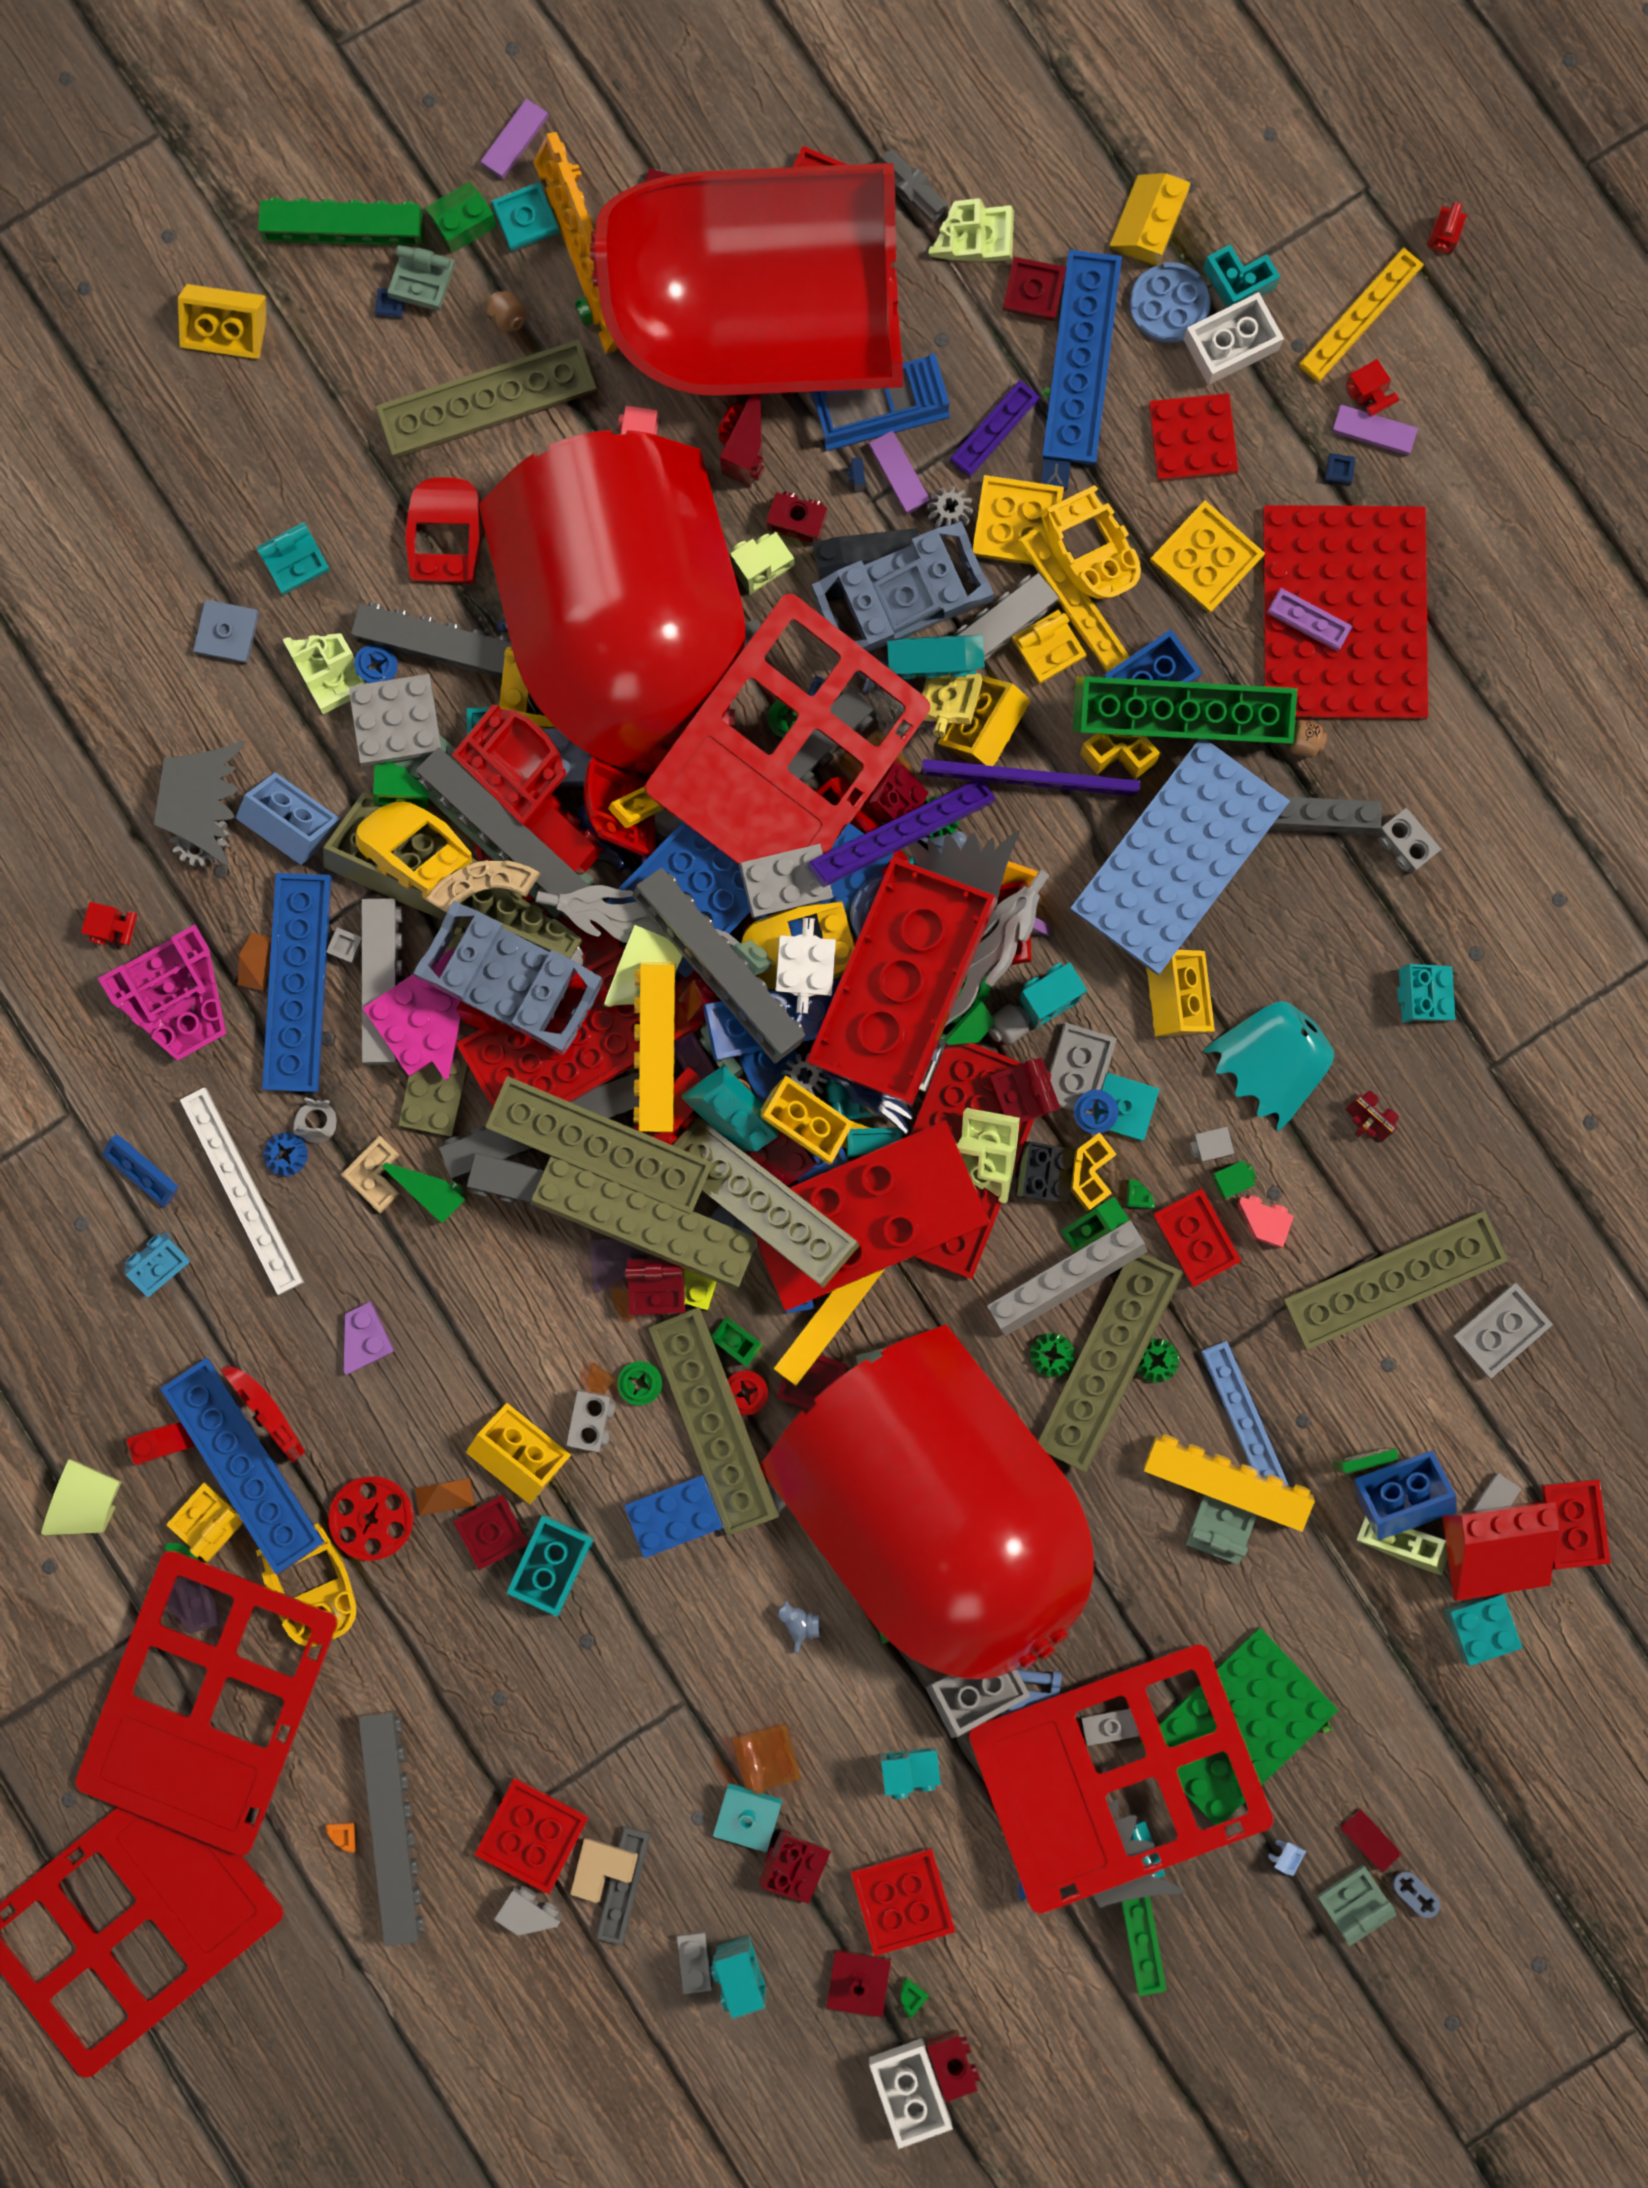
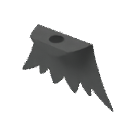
[154,740,246,866]
[908,830,1020,910]
[1092,1768,1186,1908]

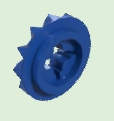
[354,645,398,683]
[1074,1090,1118,1134]
[263,1132,308,1176]

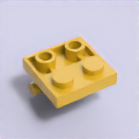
[1012,610,1086,685]
[166,1482,243,1562]

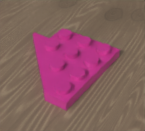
[363,947,461,1081]

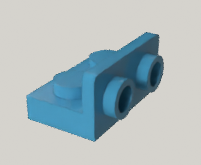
[124,1231,190,1298]

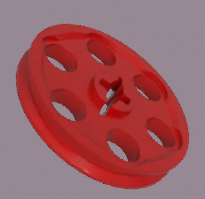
[329,1476,414,1561]

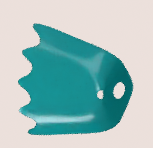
[1203,1001,1334,1131]

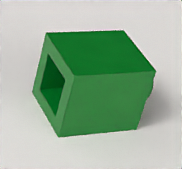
[1210,1160,1257,1200]

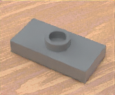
[1081,1708,1140,1746]

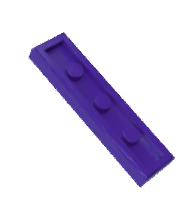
[950,380,1040,478]

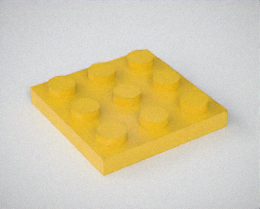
[973,475,1064,565]
[1150,500,1265,614]

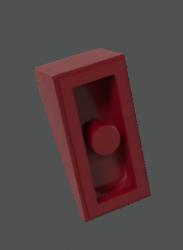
[1340,1808,1402,1873]

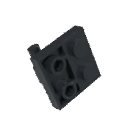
[1015,1141,1075,1204]

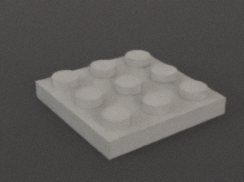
[349,674,442,767]

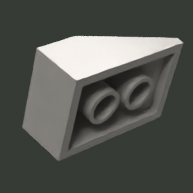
[925,1669,1031,1738]

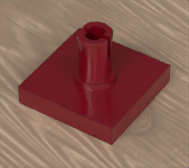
[826,1949,891,2018]

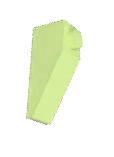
[1357,1516,1448,1575]

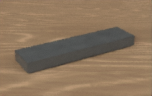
[596,1826,651,1946]

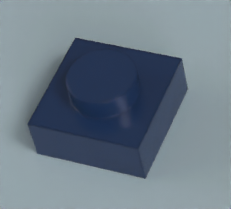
[847,457,866,493]

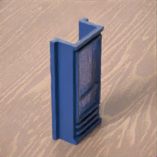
[810,353,950,452]

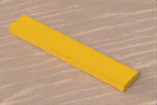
[1298,247,1424,384]
[1017,525,1130,673]
[774,1269,885,1386]

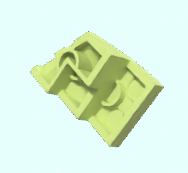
[929,198,1014,261]
[283,633,368,714]
[604,925,683,1007]
[957,1108,1020,1203]
[41,1459,122,1535]

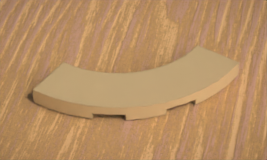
[425,860,540,913]

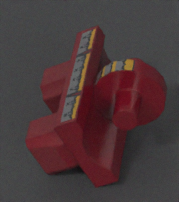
[1345,1091,1399,1142]

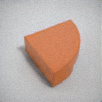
[326,1822,356,1852]

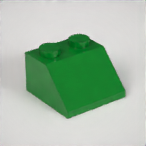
[424,181,497,253]

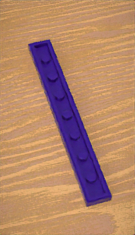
[920,759,1140,796]
[807,781,996,888]

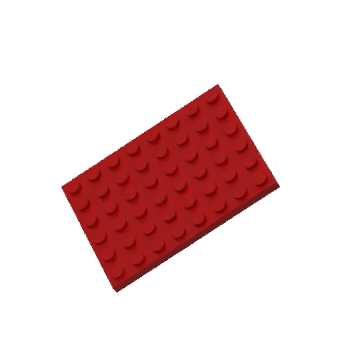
[1263,505,1428,720]

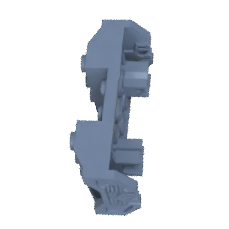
[812,521,994,653]
[413,901,603,1055]

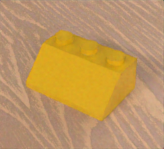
[1109,173,1191,266]
[178,284,266,359]
[937,675,1031,766]
[1146,950,1215,1037]
[761,1076,853,1165]
[465,1403,571,1505]

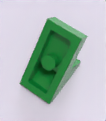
[711,1316,763,1367]

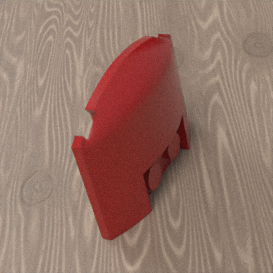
[451,705,566,826]
[584,756,656,858]

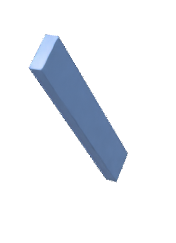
[1200,1341,1289,1486]

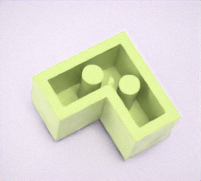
[730,532,794,595]

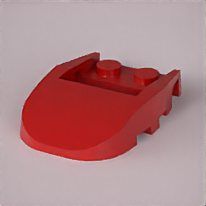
[405,477,485,584]
[219,1366,305,1463]

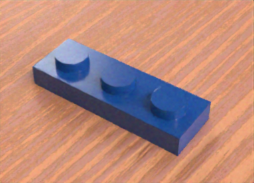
[102,1134,179,1208]

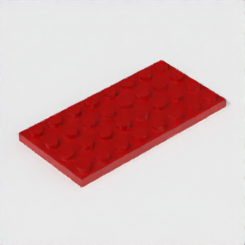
[456,944,702,1108]
[910,1043,1052,1280]

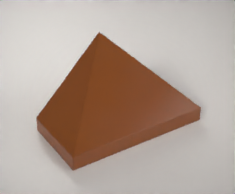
[238,933,272,992]
[415,1478,475,1516]

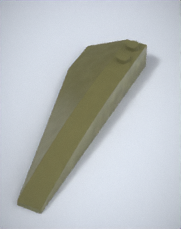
[323,792,582,959]

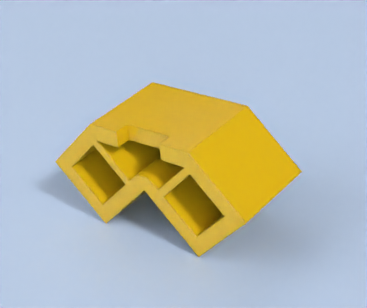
[1080,733,1160,779]
[1070,1133,1117,1212]

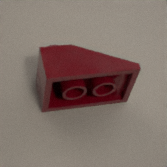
[720,394,765,487]

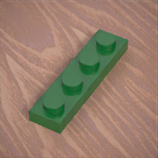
[1121,1896,1167,1997]

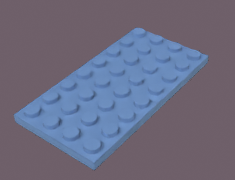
[1070,739,1290,976]

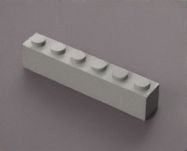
[362,899,404,1065]
[987,1220,1148,1336]

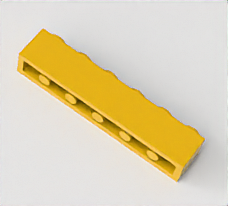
[634,962,675,1132]
[1144,1434,1315,1532]

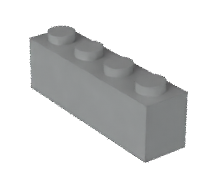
[954,573,1059,661]

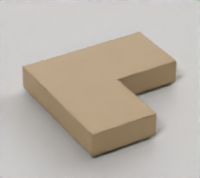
[341,1136,400,1213]
[571,1838,638,1903]

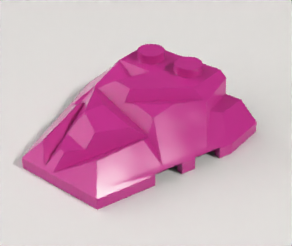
[98,924,227,1061]

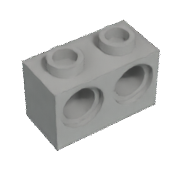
[1377,808,1441,874]
[566,1389,616,1452]

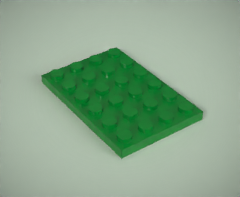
[1139,1627,1339,1825]

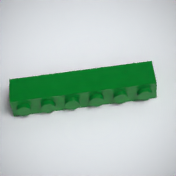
[258,197,424,246]

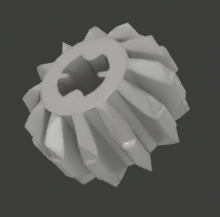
[927,486,973,528]
[782,1053,828,1095]

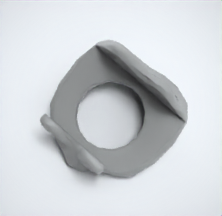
[293,1097,337,1144]

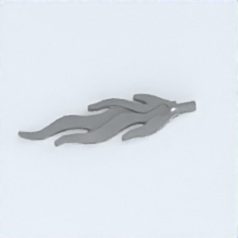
[945,869,1050,1026]
[536,885,739,945]

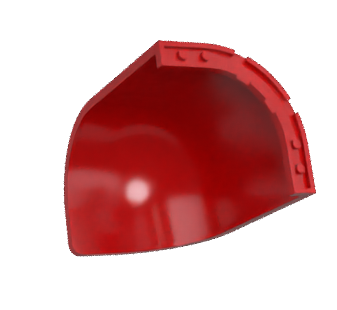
[590,163,903,395]
[479,430,745,774]
[760,1324,1094,1679]

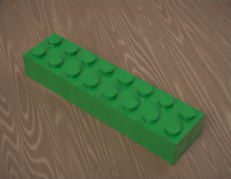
[1072,676,1297,743]

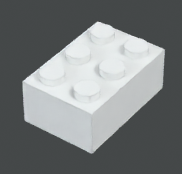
[1183,292,1284,385]
[869,2038,952,2149]

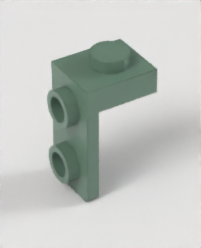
[732,940,774,975]

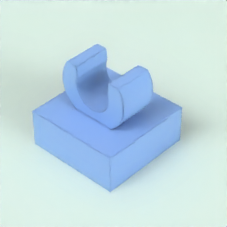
[1268,1840,1306,1876]

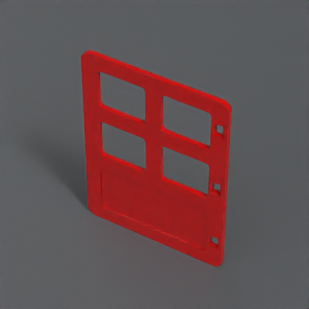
[645,593,930,865]
[75,1551,338,1856]
[969,1644,1273,1914]
[0,1807,284,2078]

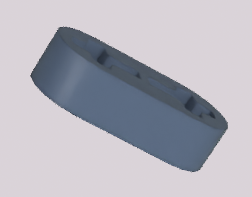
[1391,1870,1440,1918]

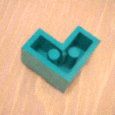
[1203,244,1281,308]
[880,1747,941,1799]

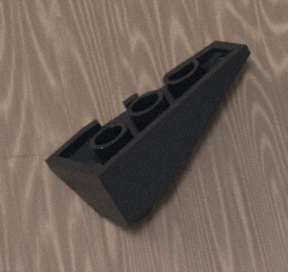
[812,528,919,602]

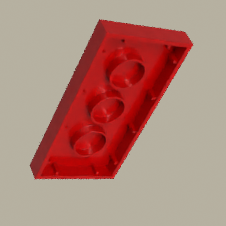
[806,857,997,1105]
[752,1120,991,1311]

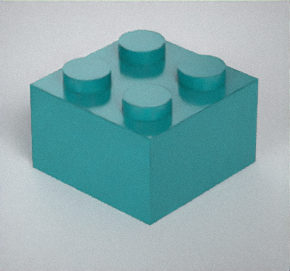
[1444,1594,1523,1666]

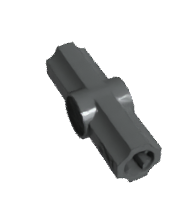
[877,149,948,223]

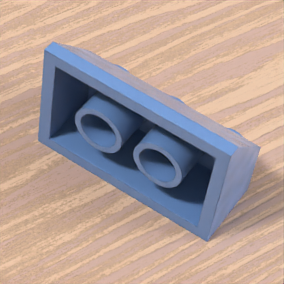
[236,772,340,865]

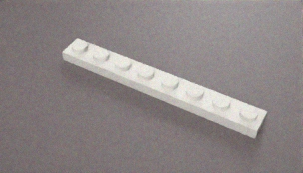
[180,1087,304,1295]

